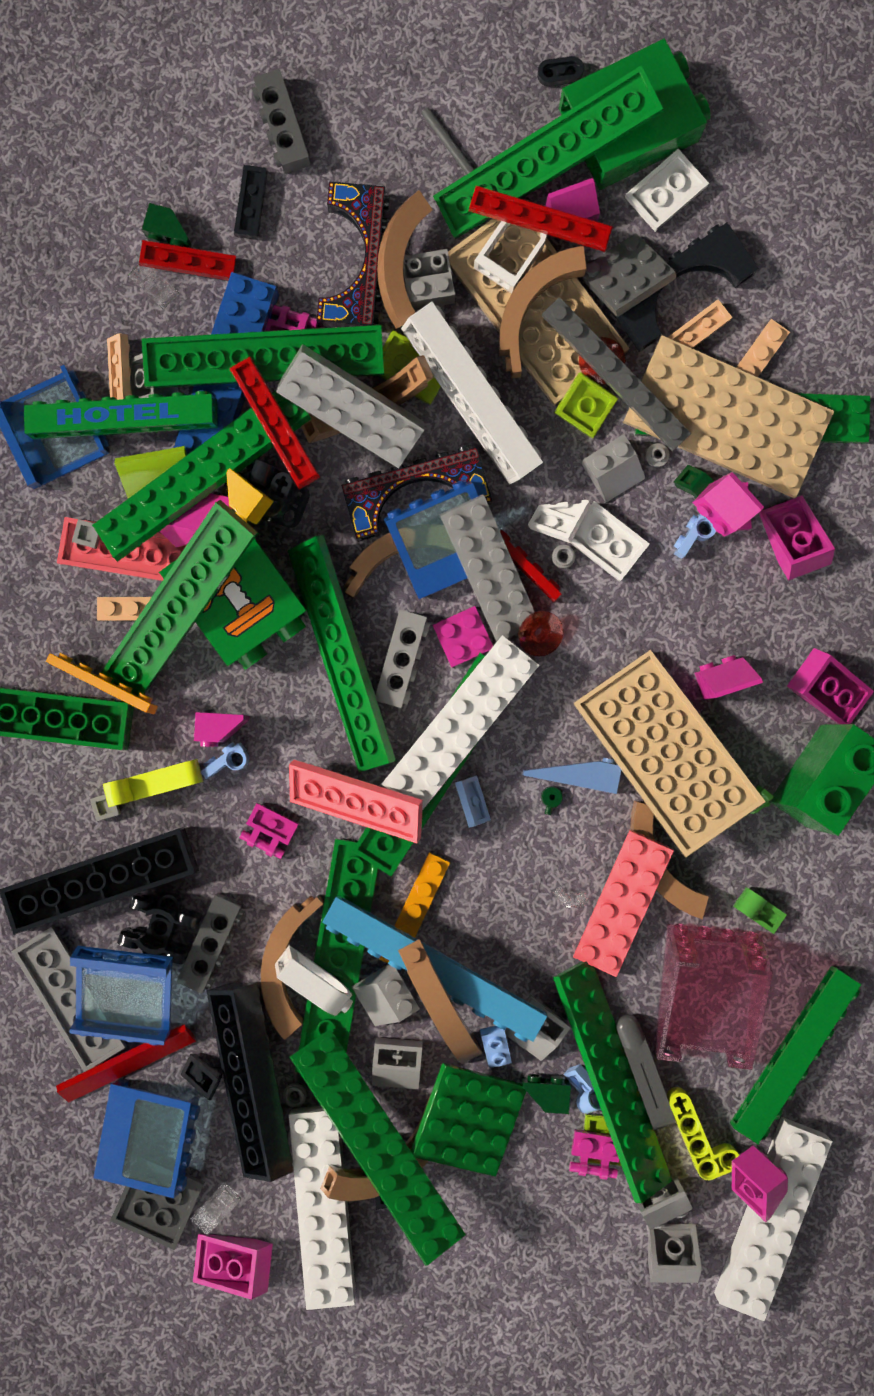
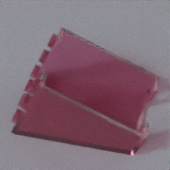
[655,923,773,1070]

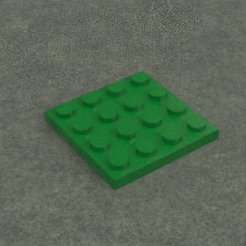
[411,1063,527,1177]

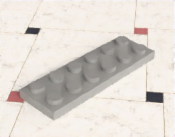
[439,494,539,642]
[11,926,127,1072]

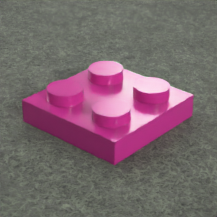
[432,606,493,668]

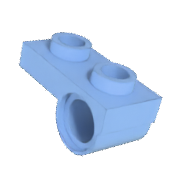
[674,514,716,559]
[201,742,249,779]
[480,1026,512,1068]
[563,1064,601,1114]

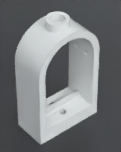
[474,221,547,294]
[275,945,353,1016]

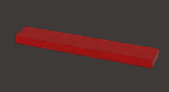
[469,186,613,252]
[229,357,320,490]
[56,1024,196,1103]

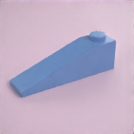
[522,758,621,794]

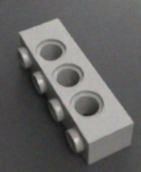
[375,610,430,708]

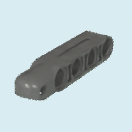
[616,1015,676,1131]

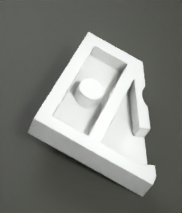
[528,500,591,543]

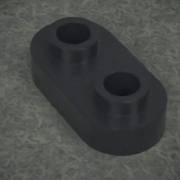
[537,56,584,86]

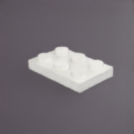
[625,149,709,232]
[571,501,649,582]

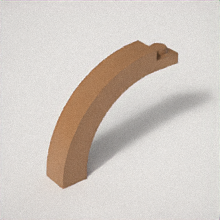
[377,190,433,329]
[499,246,586,378]
[301,355,434,443]
[344,524,456,599]
[631,801,709,919]
[261,895,324,1040]
[398,939,483,1064]
[320,1095,431,1201]

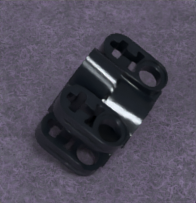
[222,460,310,528]
[117,893,202,964]

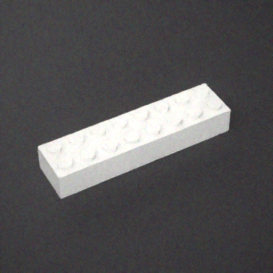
[401,302,543,485]
[382,635,539,810]
[289,1106,356,1310]
[714,1117,833,1321]

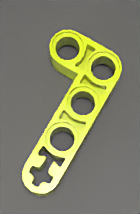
[102,759,204,807]
[667,1087,739,1180]

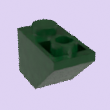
[142,203,192,248]
[522,1074,571,1114]

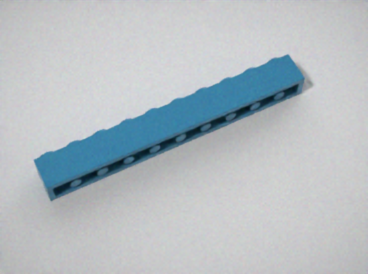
[322,895,547,1042]

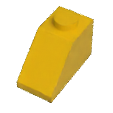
[227,468,274,525]

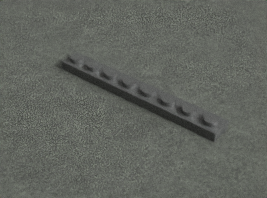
[542,297,691,452]

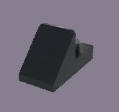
[181,1054,223,1100]

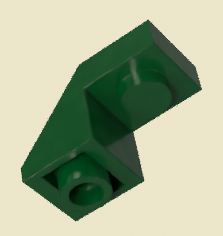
[673,465,714,499]

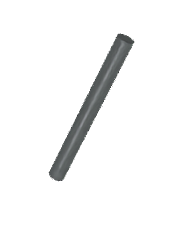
[421,107,474,175]

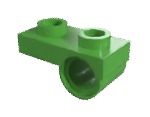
[733,887,787,934]

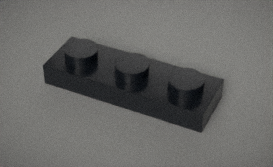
[234,165,268,240]

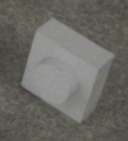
[72,519,100,549]
[90,795,121,822]

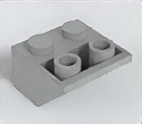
[403,249,455,310]
[505,994,571,1061]
[372,1037,423,1089]

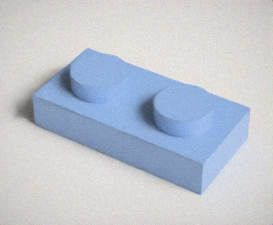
[455,775,491,828]

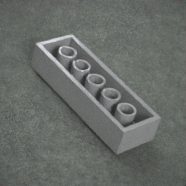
[276,344,425,468]

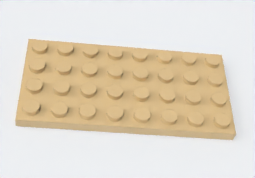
[448,219,630,406]
[623,335,834,498]
[574,650,766,858]

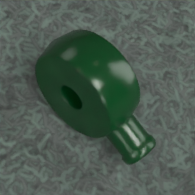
[541,786,563,815]

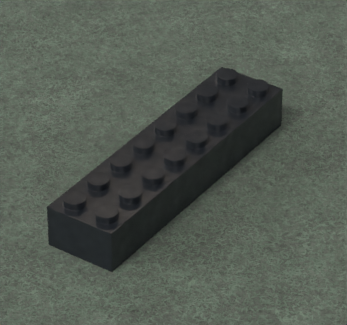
[0,826,199,935]
[206,983,294,1182]

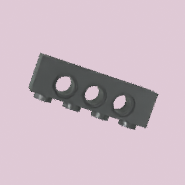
[252,69,311,174]
[176,893,245,994]

